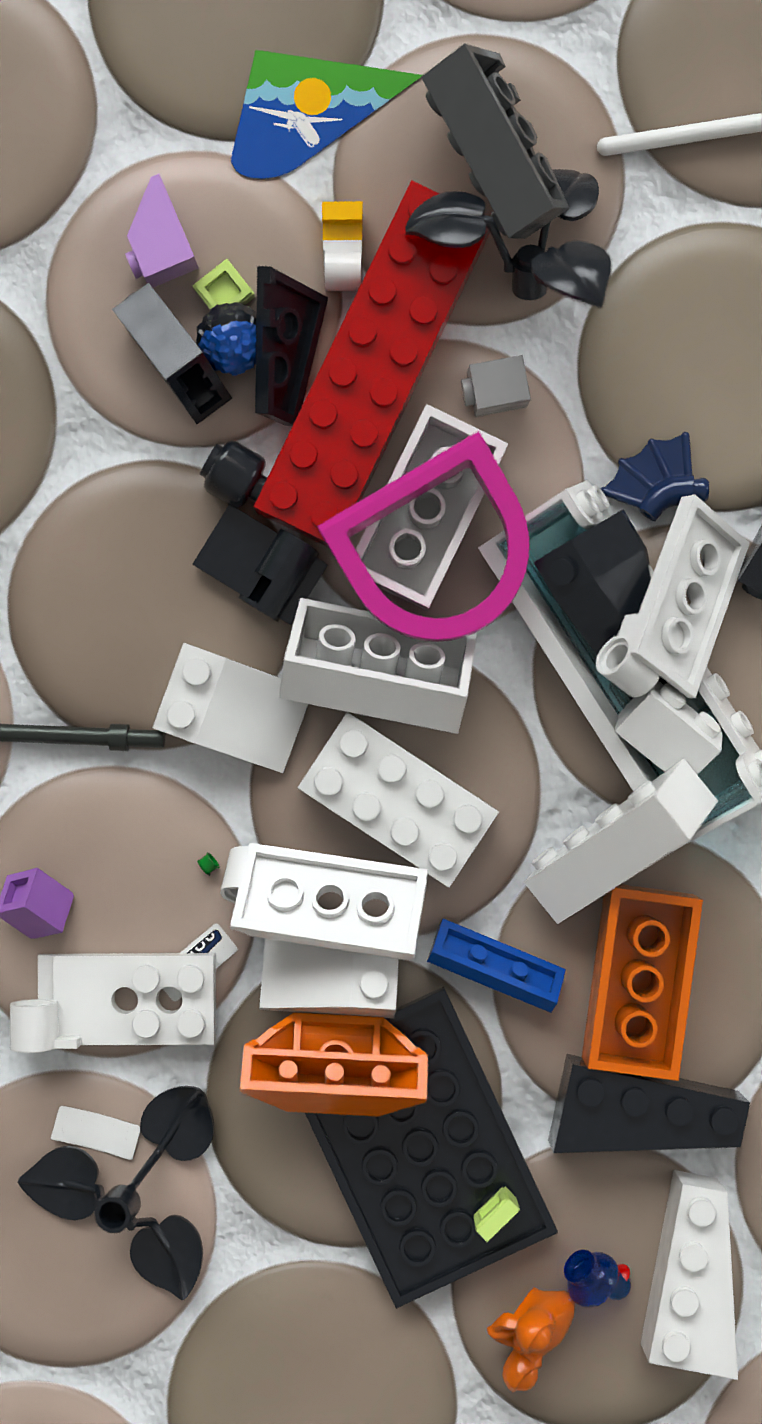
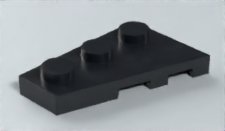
[255,266,329,426]

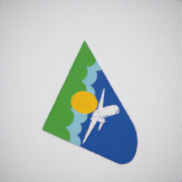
[231,50,423,179]

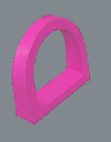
[317,431,529,642]

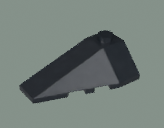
[533,509,670,700]

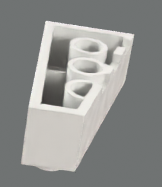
[524,758,718,924]
[640,1170,738,1380]

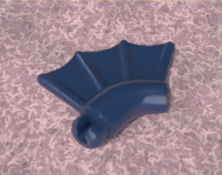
[600,432,709,521]

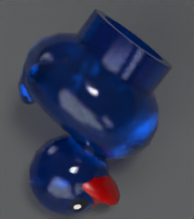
[564,1250,631,1308]

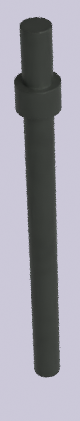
[0,724,165,751]

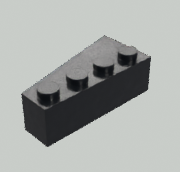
[548,1054,750,1153]

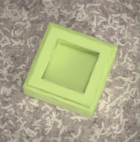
[192,259,255,311]
[473,1186,520,1242]

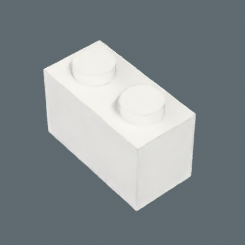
[614,681,723,775]

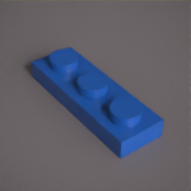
[427,918,566,1013]

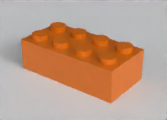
[581,884,703,1081]

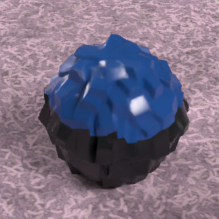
[196,302,256,376]

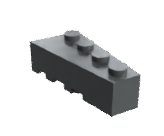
[421,43,570,239]

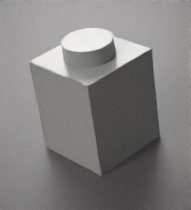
[461,355,531,417]

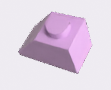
[125,174,199,288]

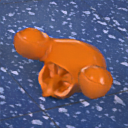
[487,1287,575,1392]

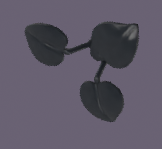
[405,169,612,308]
[18,1086,214,1300]

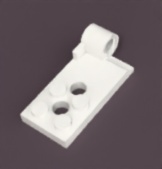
[596,495,750,698]
[220,843,428,961]
[10,953,216,1053]

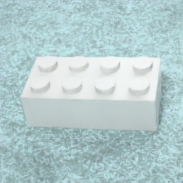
[356,404,508,611]
[279,598,477,734]
[297,712,499,887]

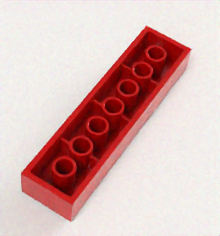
[254,180,490,548]

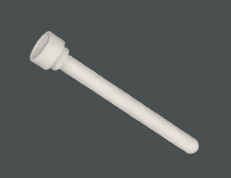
[597,113,762,156]

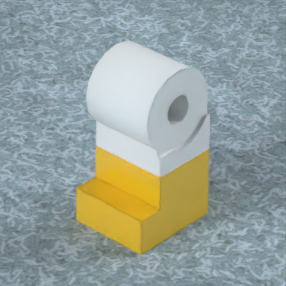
[322,201,363,291]

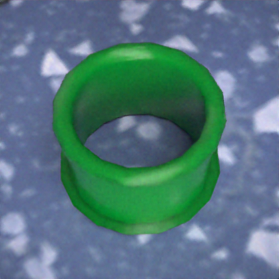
[197,852,220,875]

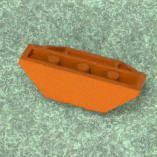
[240,1012,428,1117]

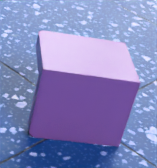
[0,868,74,939]

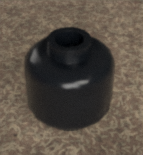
[200,441,268,508]

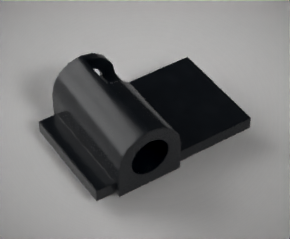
[192,505,328,625]

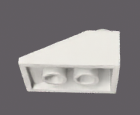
[152,643,308,773]
[259,938,399,1018]

